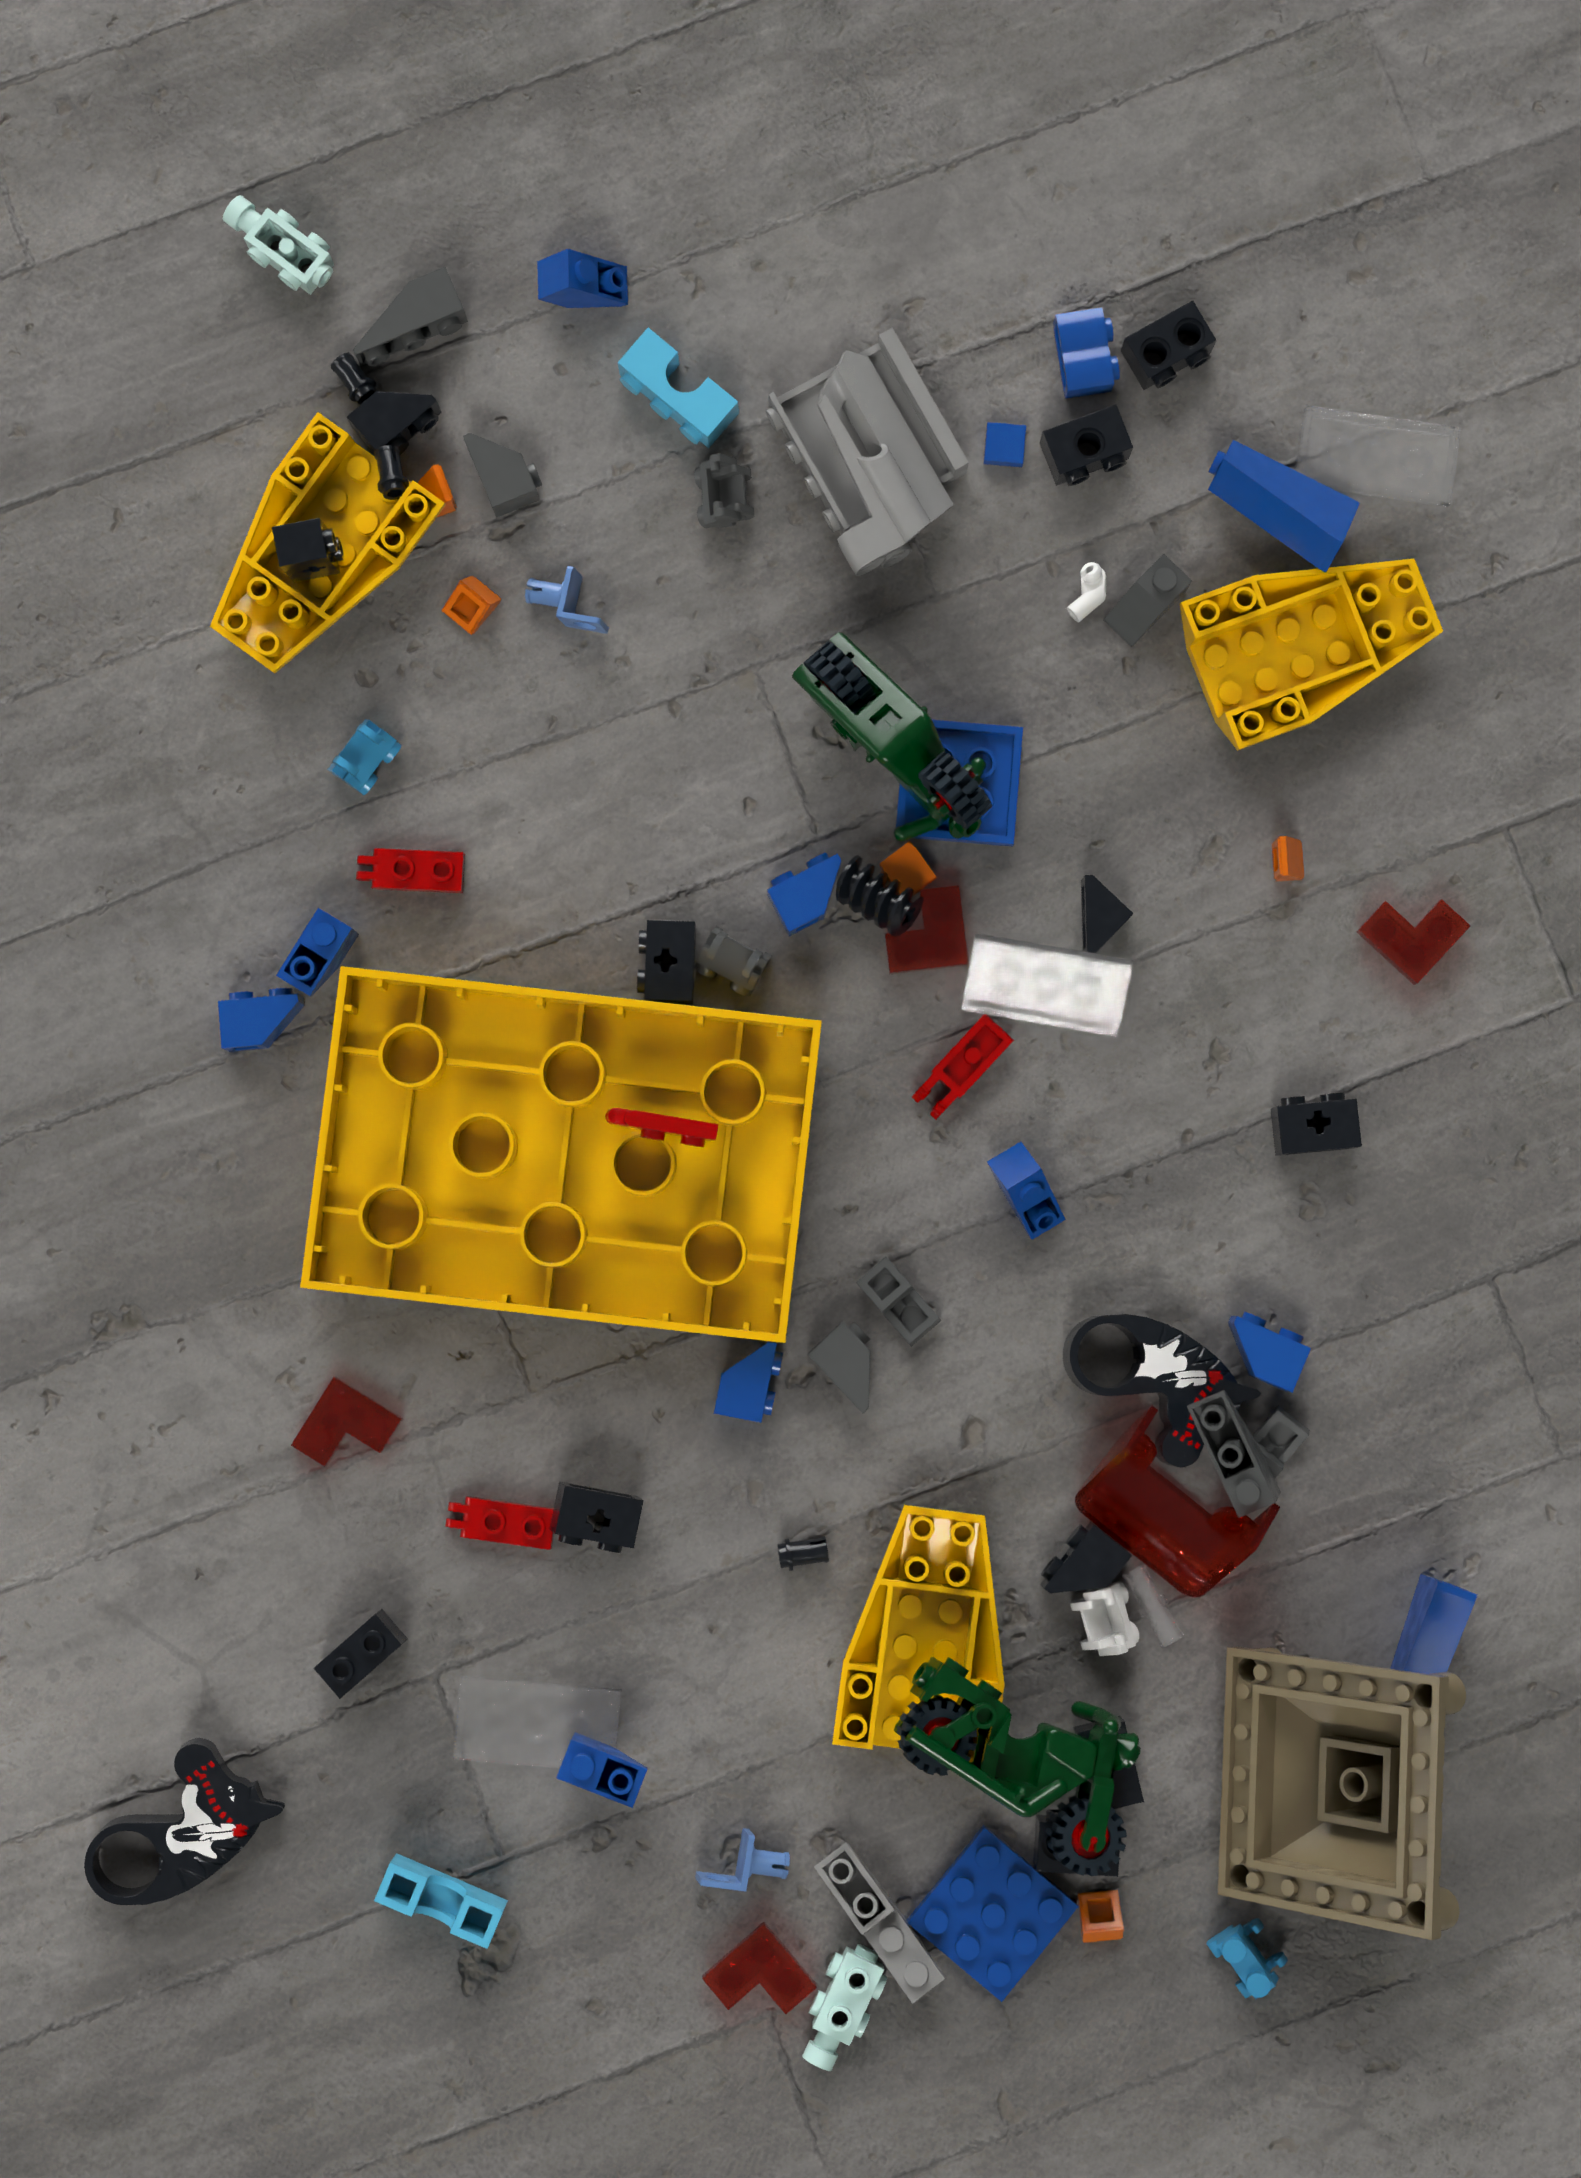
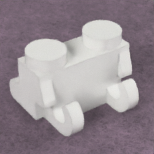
[1070,1581,1139,1656]

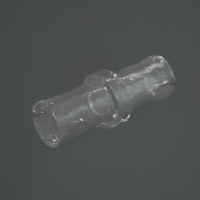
[1122,1564,1184,1648]

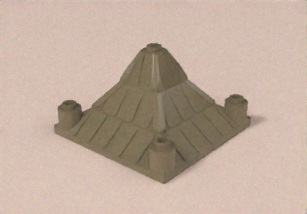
[1218,1646,1466,1940]

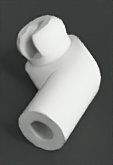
[1067,562,1106,622]

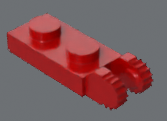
[912,1014,1014,1120]

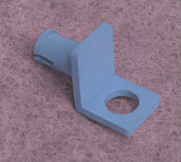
[525,566,609,634]
[695,1828,790,1892]

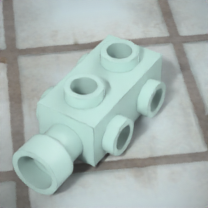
[223,195,334,295]
[802,1944,887,2071]

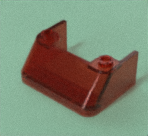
[1075,1405,1280,1597]

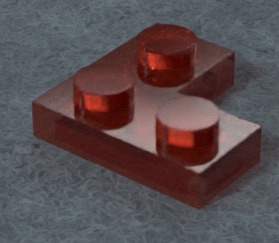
[884,885,969,975]
[1356,899,1471,985]
[291,1376,403,1467]
[702,1922,817,2014]

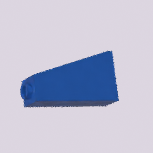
[1208,440,1360,572]
[1390,1574,1477,1674]

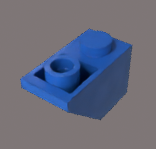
[537,249,628,308]
[767,853,841,937]
[276,908,359,997]
[218,988,305,1052]
[987,1142,1066,1240]
[1228,1312,1311,1393]
[714,1341,783,1423]
[556,1732,648,1808]

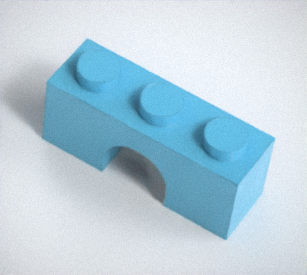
[618,327,739,448]
[374,1853,508,1949]

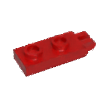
[356,848,465,893]
[605,1108,719,1148]
[445,1496,554,1550]

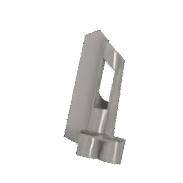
[817,351,954,576]

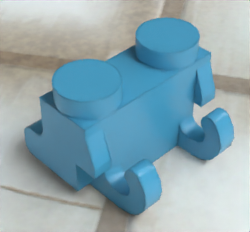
[327,719,402,795]
[1206,1918,1288,1999]

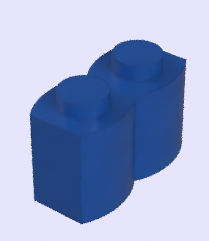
[1053,307,1120,399]

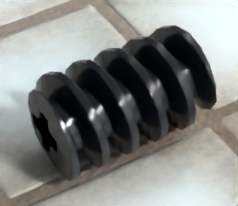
[835,855,924,937]

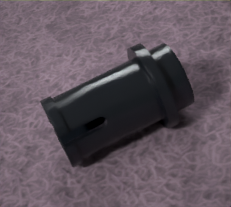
[331,352,378,405]
[374,445,409,500]
[777,1536,829,1571]

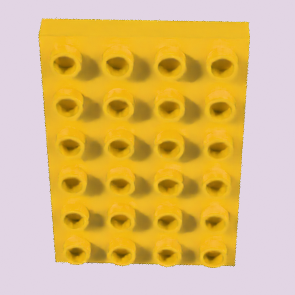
[300,966,822,1343]

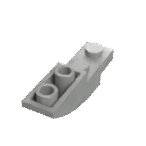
[814,1842,946,2004]

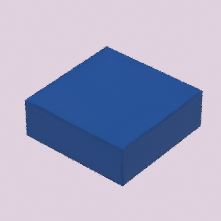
[983,422,1026,467]

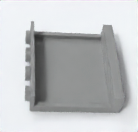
[766,328,969,535]

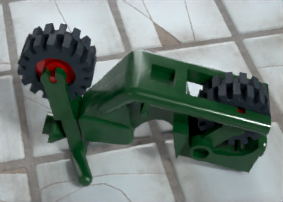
[792,632,992,841]
[894,1657,1141,1876]

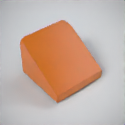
[418,464,457,517]
[441,576,501,635]
[1272,836,1304,881]
[879,841,937,896]
[1078,1890,1124,1943]

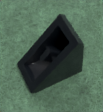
[1081,875,1134,959]

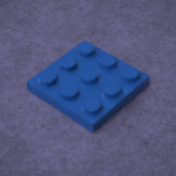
[896,720,1023,847]
[907,1825,1079,2002]

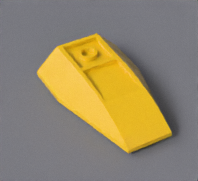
[210,412,446,674]
[1180,558,1443,751]
[832,1504,1005,1763]

